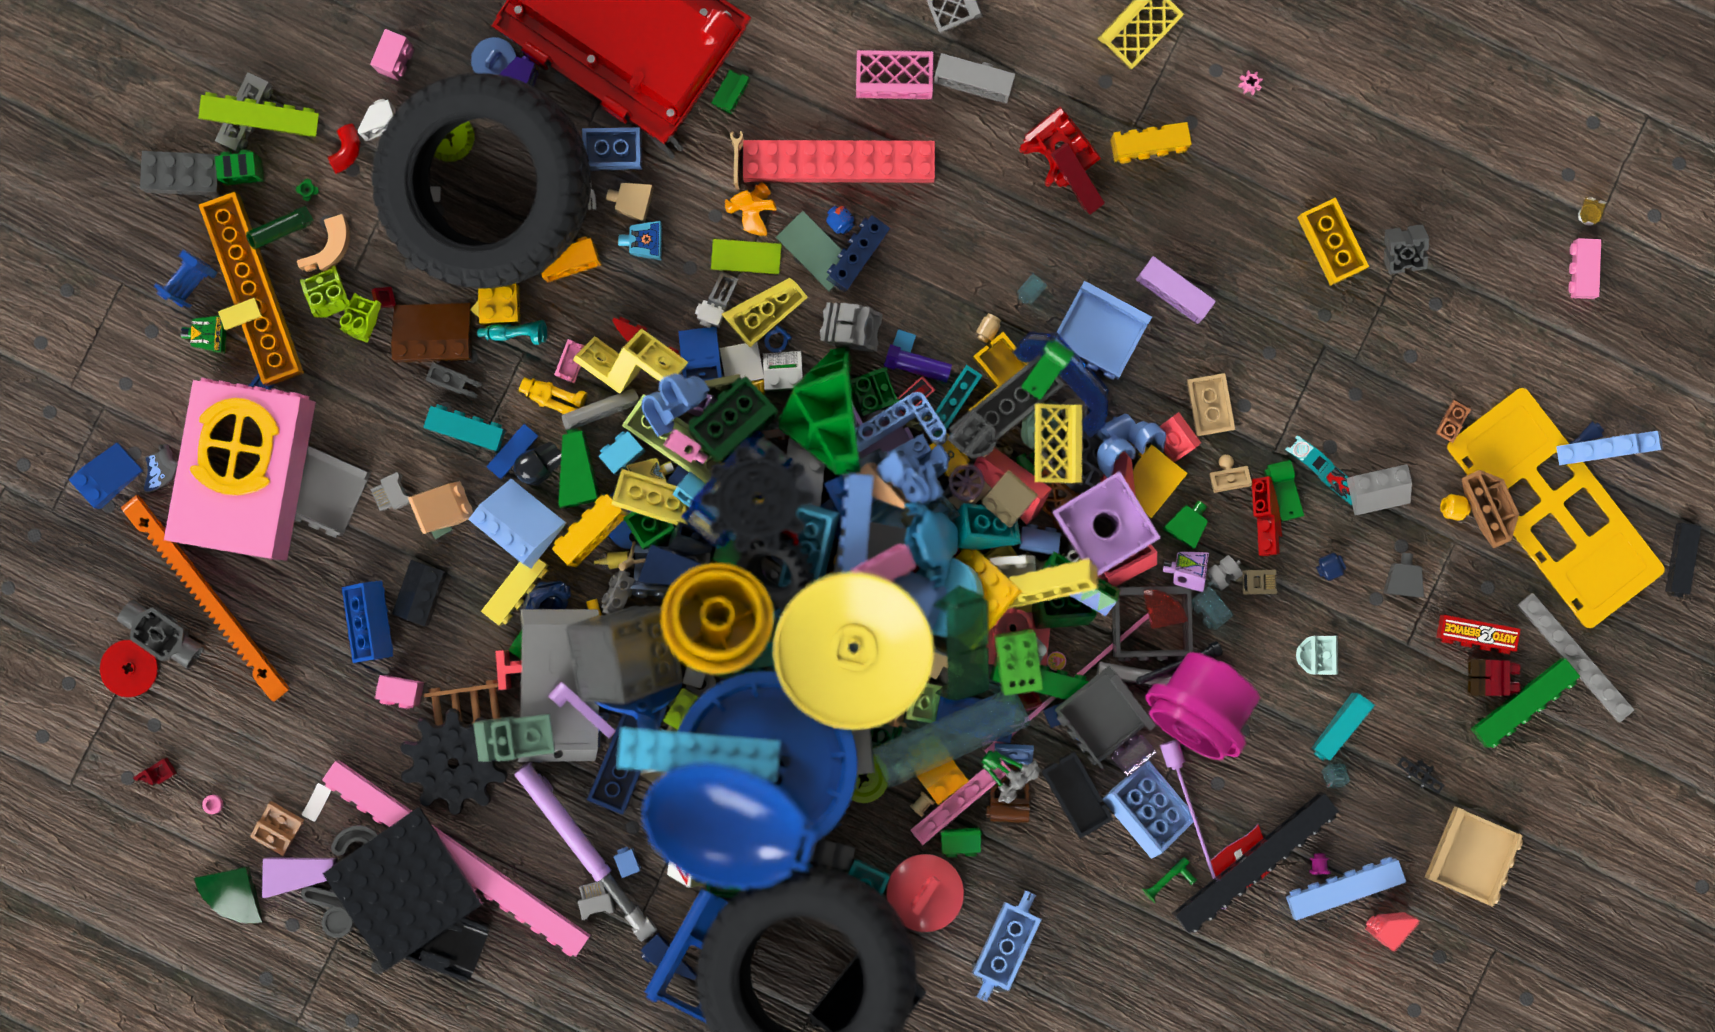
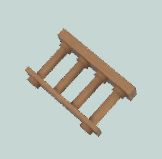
[424,679,500,725]

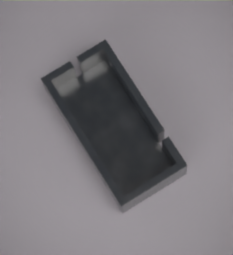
[1041,751,1114,839]

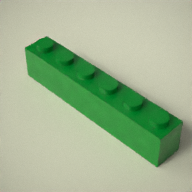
[990,657,1089,700]
[1470,658,1580,748]

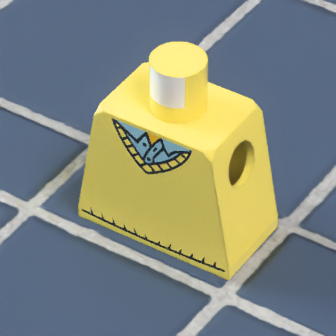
[626,458,675,483]

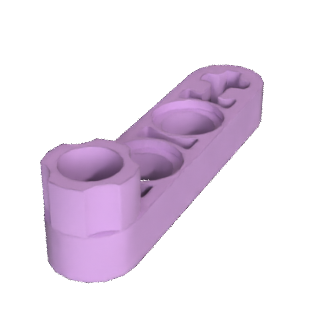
[548,682,615,738]

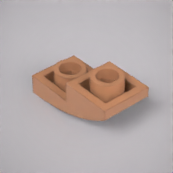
[1436,400,1471,443]

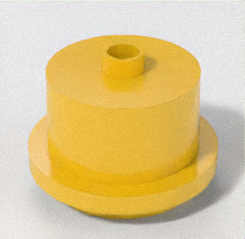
[662,563,773,674]

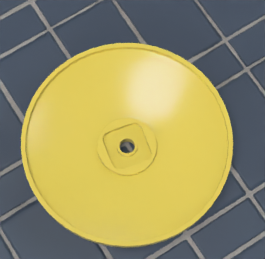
[774,572,933,729]

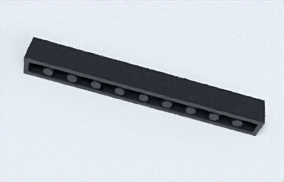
[1172,792,1339,934]

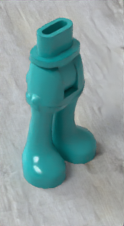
[477,320,547,345]

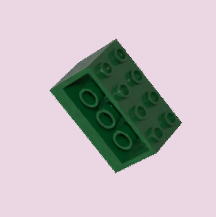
[688,376,778,464]

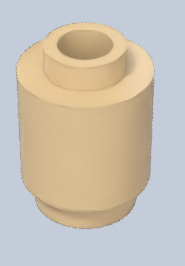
[976,313,1001,343]

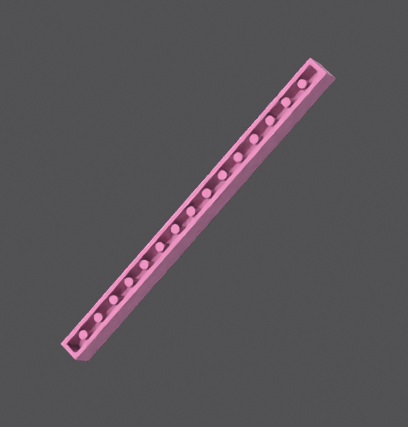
[322,760,591,957]

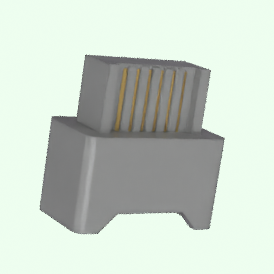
[370,472,410,512]
[578,881,615,920]

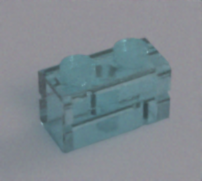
[1191,585,1234,630]

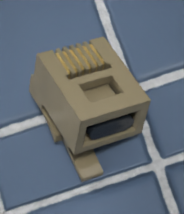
[1236,570,1277,595]

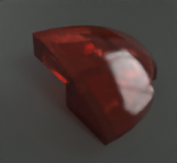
[1143,589,1188,629]

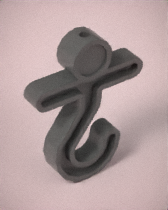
[301,825,380,938]

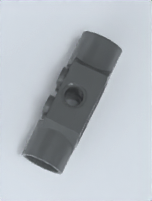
[117,599,203,669]

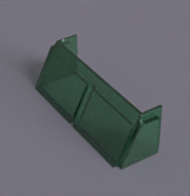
[934,585,989,701]

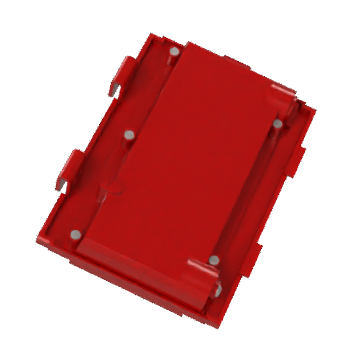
[491,0,751,145]

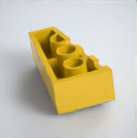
[1110,122,1192,164]

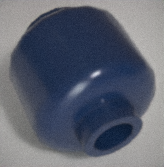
[1316,553,1346,581]

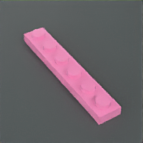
[910,758,1011,845]

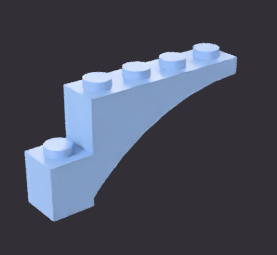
[1556,431,1663,465]

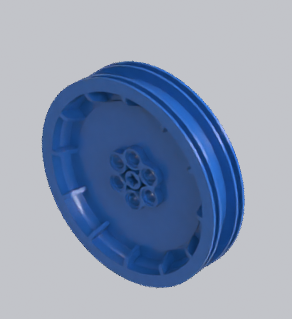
[678,672,857,852]

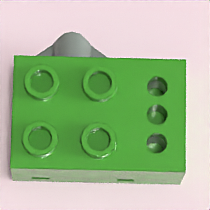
[994,629,1047,695]

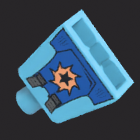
[618,221,662,260]

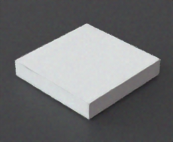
[720,342,764,381]

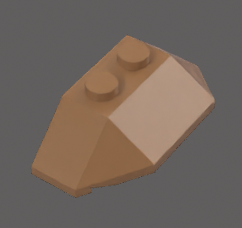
[1462,470,1519,548]

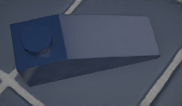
[640,932,697,980]

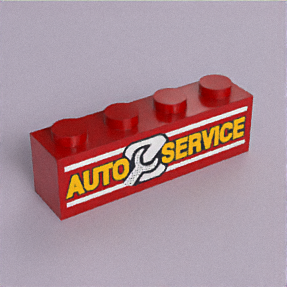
[1436,615,1520,655]

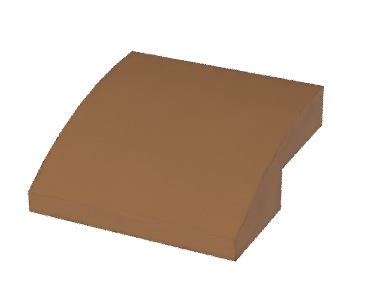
[250,801,304,856]

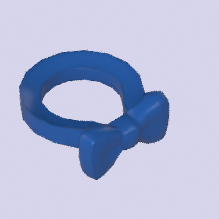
[765,325,792,353]

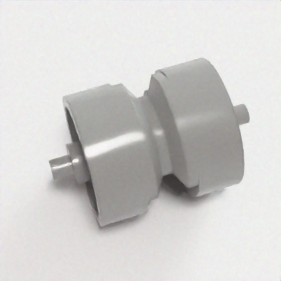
[1206,555,1243,591]

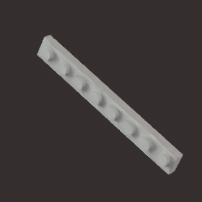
[1517,593,1634,723]

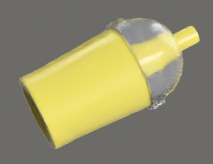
[594,551,629,571]

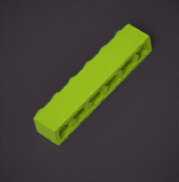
[198,92,319,137]

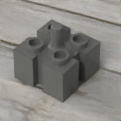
[1384,224,1429,274]

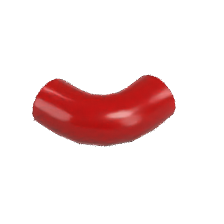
[327,123,360,174]

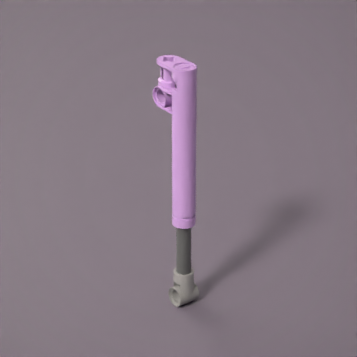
[514,762,657,942]

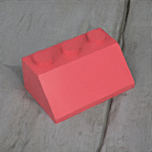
[1098,544,1157,587]
[1365,912,1420,951]

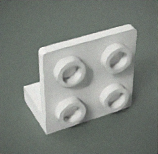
[990,555,1036,578]

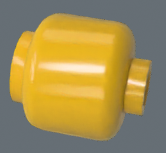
[1440,494,1471,521]

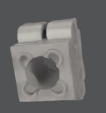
[820,302,883,352]

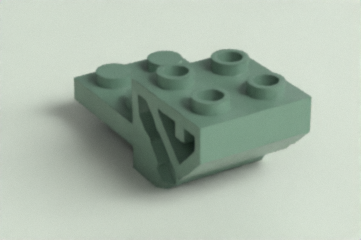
[473,714,555,761]

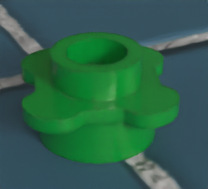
[296,179,319,201]

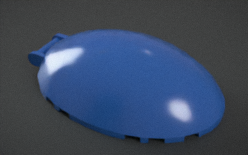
[642,763,820,889]

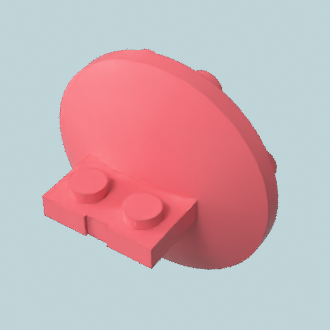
[887,854,964,932]

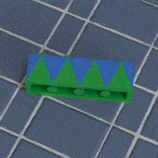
[1042,552,1120,616]

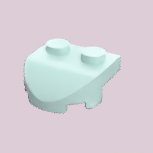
[1296,636,1338,675]

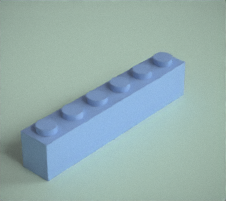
[1286,857,1406,920]

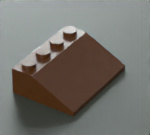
[391,303,472,363]

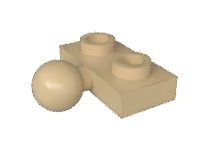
[1209,455,1252,493]

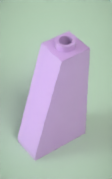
[262,857,337,898]

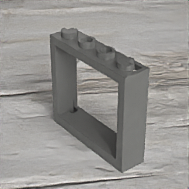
[1112,586,1193,661]

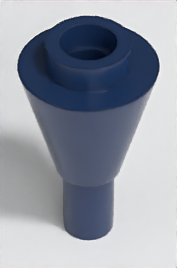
[1569,421,1604,444]

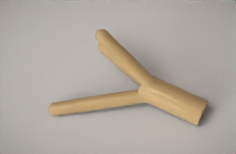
[618,541,646,571]

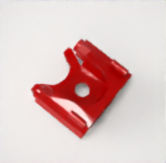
[1019,106,1101,188]

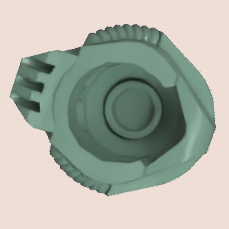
[1021,399,1061,450]

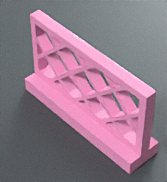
[856,50,933,99]

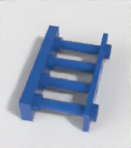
[154,250,218,308]

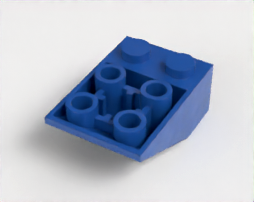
[678,326,723,381]

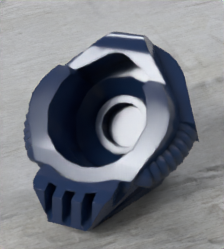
[524,581,571,609]

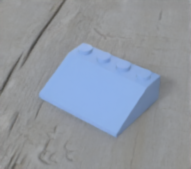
[468,479,566,568]
[1102,759,1197,858]

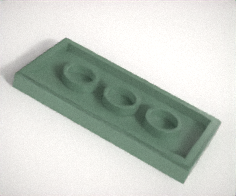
[776,211,842,292]

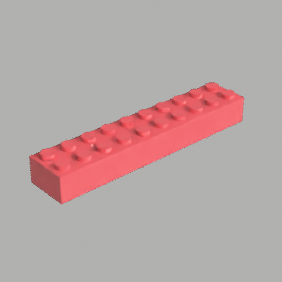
[743,140,935,183]

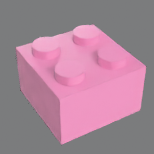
[370,29,414,81]
[375,675,424,709]

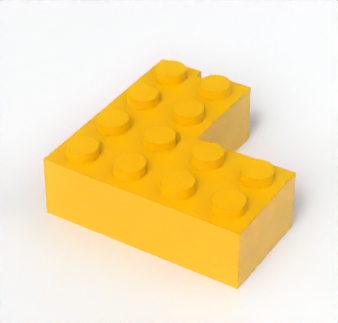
[968,332,1029,412]

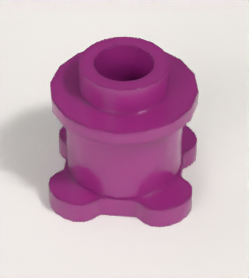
[1309,853,1331,874]

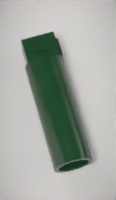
[246,206,314,249]

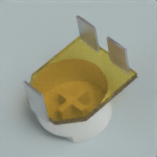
[1578,197,1607,226]

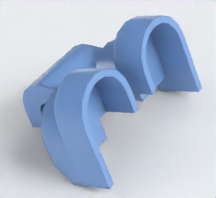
[641,373,710,437]
[1096,414,1166,478]
[877,443,949,503]

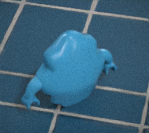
[904,502,958,588]

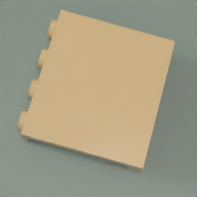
[1425,806,1523,907]

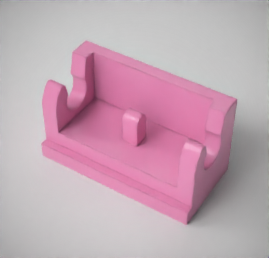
[554,339,584,383]

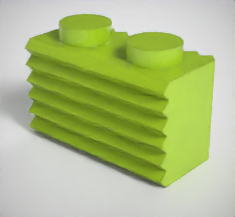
[663,688,700,730]

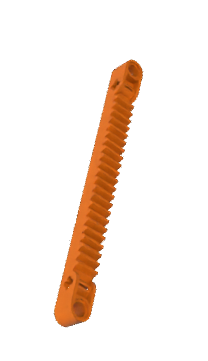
[121,495,290,702]

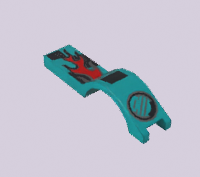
[1285,435,1352,505]

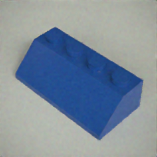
[341,581,394,663]

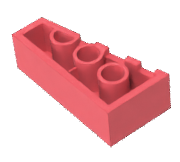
[972,447,1052,525]

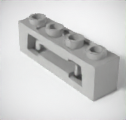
[215,72,273,153]

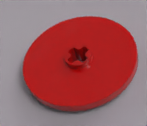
[100,640,158,697]

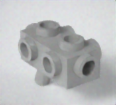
[601,570,635,614]

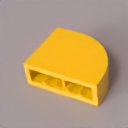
[1133,445,1188,519]

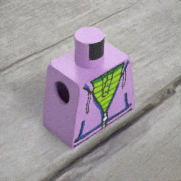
[1163,552,1209,592]

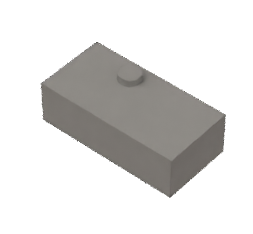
[934,53,1015,103]
[786,437,825,507]

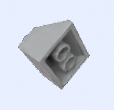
[1346,464,1412,515]

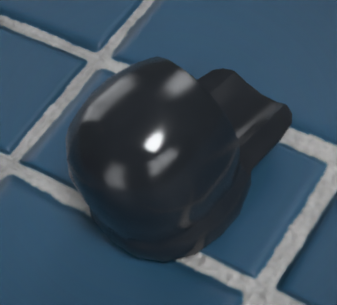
[514,442,561,485]

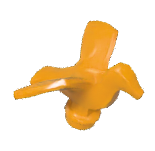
[725,182,777,236]

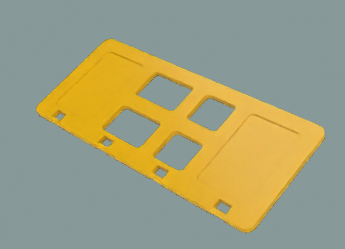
[1447,388,1664,628]

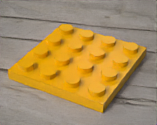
[955,549,1022,651]

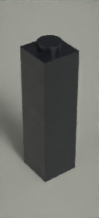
[1665,523,1701,598]

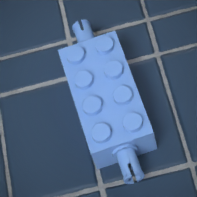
[972,890,1041,1002]

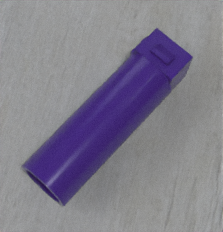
[884,344,952,383]

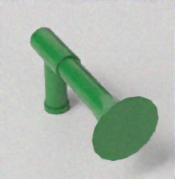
[1142,857,1197,903]

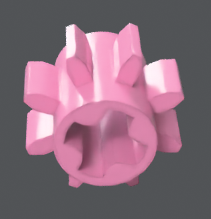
[1238,70,1263,95]

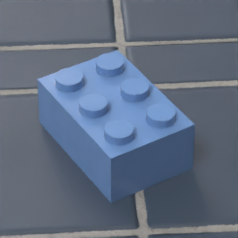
[582,127,642,171]

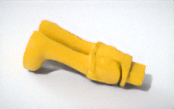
[519,377,587,414]

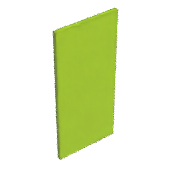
[711,239,781,274]

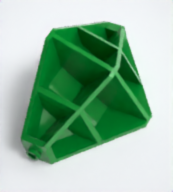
[778,347,861,474]

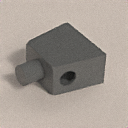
[1383,553,1424,598]

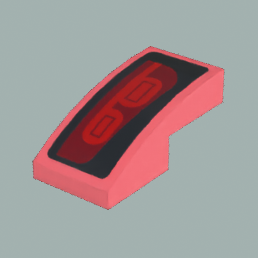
[897,376,935,415]

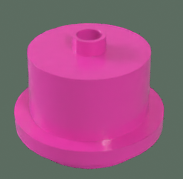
[1146,653,1260,760]

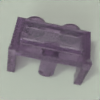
[1111,734,1157,777]

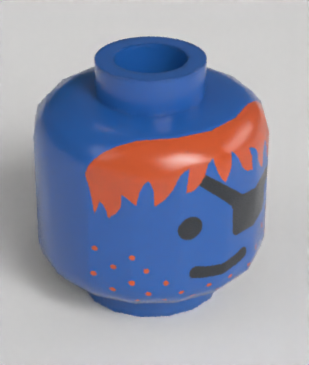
[826,206,854,235]

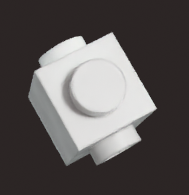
[695,300,726,328]

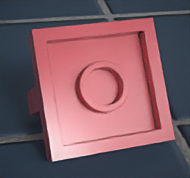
[1160,412,1201,463]
[496,650,521,690]

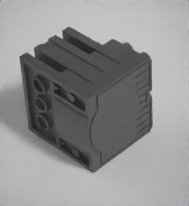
[566,606,683,704]

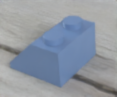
[1018,524,1061,556]

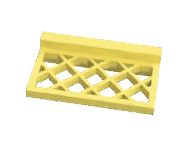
[1098,0,1184,70]
[1035,404,1082,483]

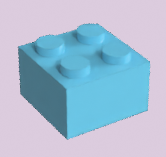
[599,431,646,476]

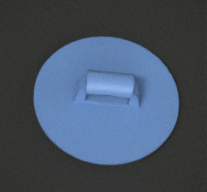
[471,37,516,75]

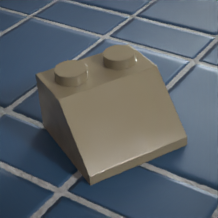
[981,470,1038,528]

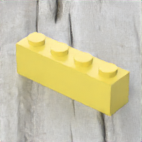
[481,558,549,626]

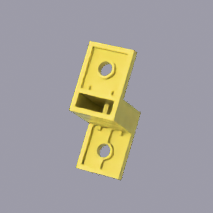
[574,329,688,394]

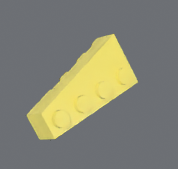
[721,278,808,347]

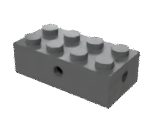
[140,151,223,196]

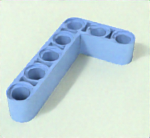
[855,392,948,453]

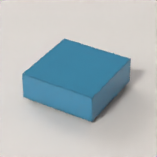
[893,329,916,352]

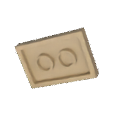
[1187,373,1235,437]

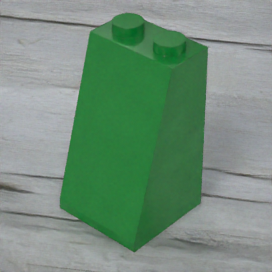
[558,428,600,509]

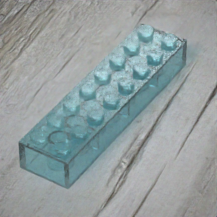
[872,691,1030,788]

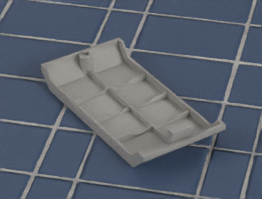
[518,609,599,762]

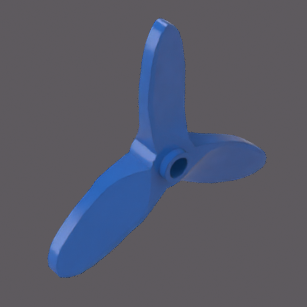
[595,683,682,731]

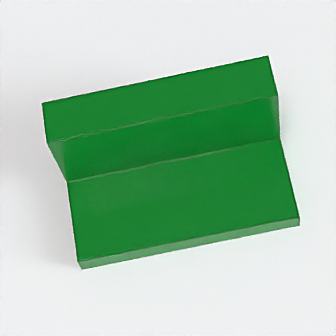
[711,70,750,114]

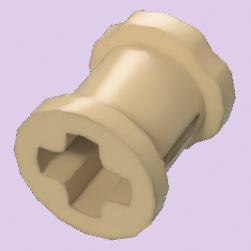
[910,791,935,817]

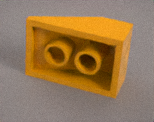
[541,237,601,283]
[903,734,969,805]

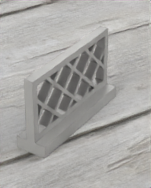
[927,0,983,33]

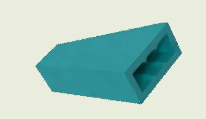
[1312,693,1375,761]

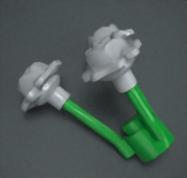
[981,750,1041,803]

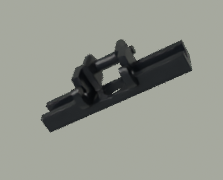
[1396,757,1445,794]

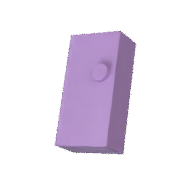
[1136,256,1216,324]

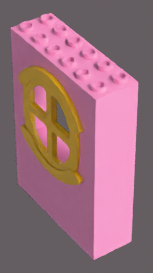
[164,378,316,561]

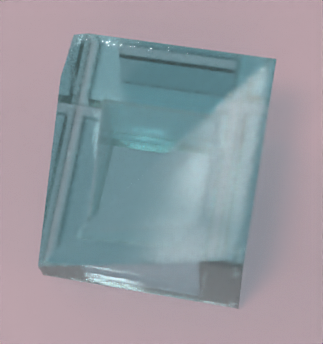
[1322,764,1350,788]

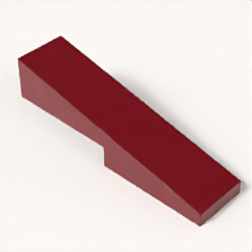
[1051,143,1105,215]

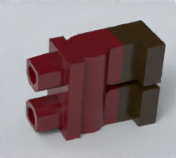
[1467,659,1520,696]

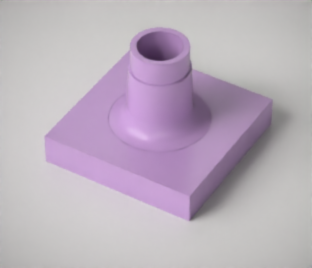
[1052,471,1160,575]

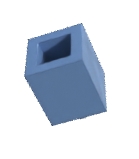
[614,846,641,878]

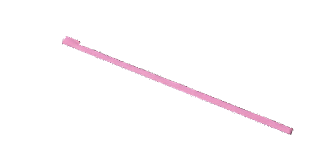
[984,611,1153,753]

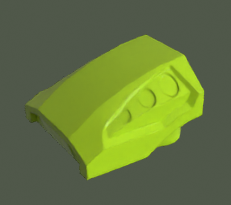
[300,265,350,317]
[340,293,381,342]

